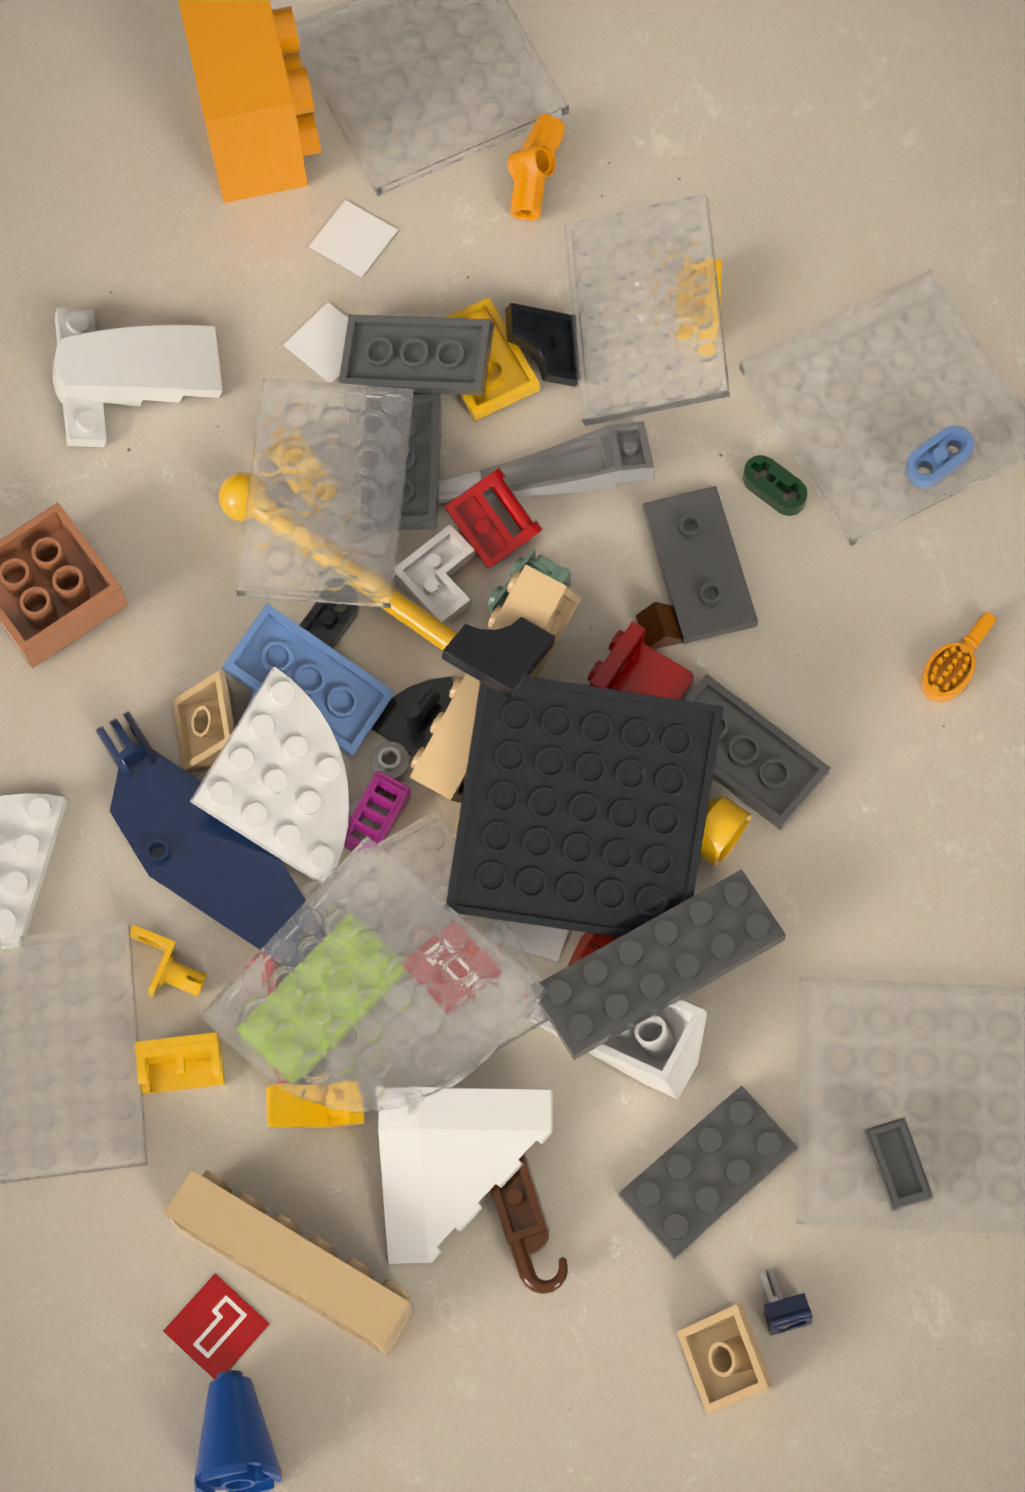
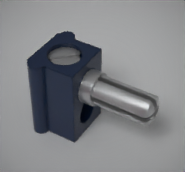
[759,1269,812,1336]

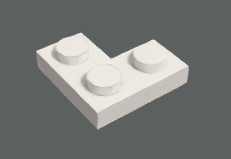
[392,524,475,625]

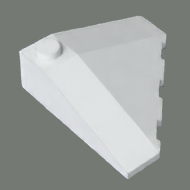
[378,1088,553,1265]

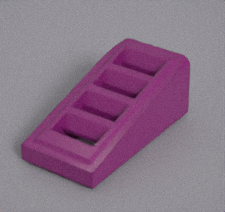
[344,770,411,863]

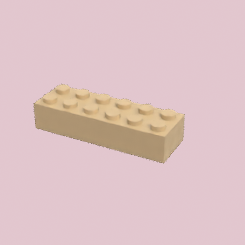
[410,564,582,803]
[163,1169,414,1357]

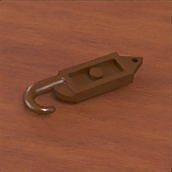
[491,1153,568,1294]

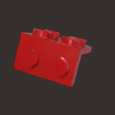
[587,621,694,700]

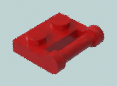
[444,467,543,569]

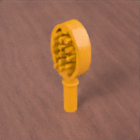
[921,612,997,702]

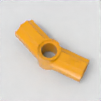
[508,113,566,221]

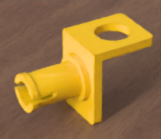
[130,925,208,998]

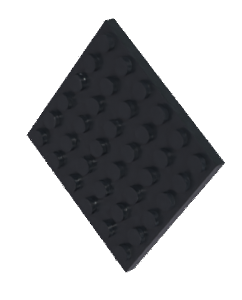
[445,676,724,937]

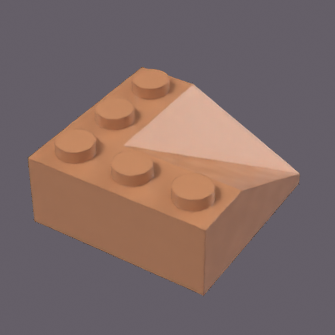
[0,502,129,669]

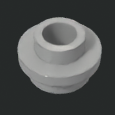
[370,742,410,780]

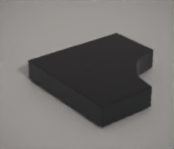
[505,303,581,387]
[442,617,556,699]

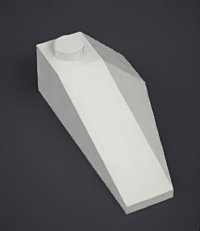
[529,1000,707,1099]

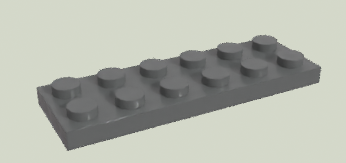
[531,869,786,1060]

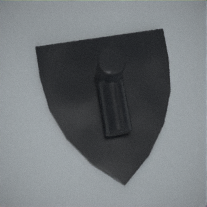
[371,677,453,757]

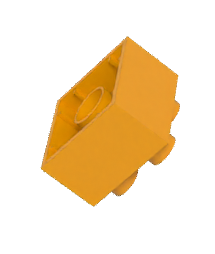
[178,0,321,203]

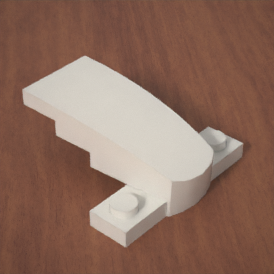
[52,308,223,447]

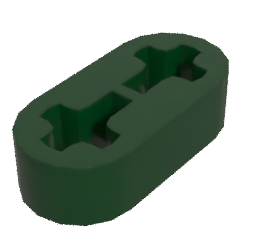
[743,455,808,516]

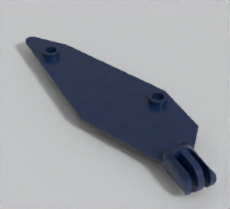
[96,711,328,971]

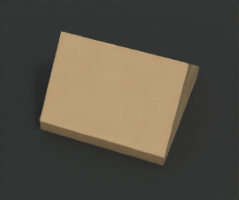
[172,670,237,773]
[677,1303,773,1414]

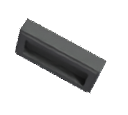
[864,1117,933,1212]

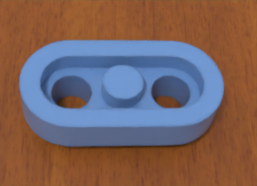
[905,426,974,488]

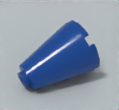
[194,1370,282,1492]

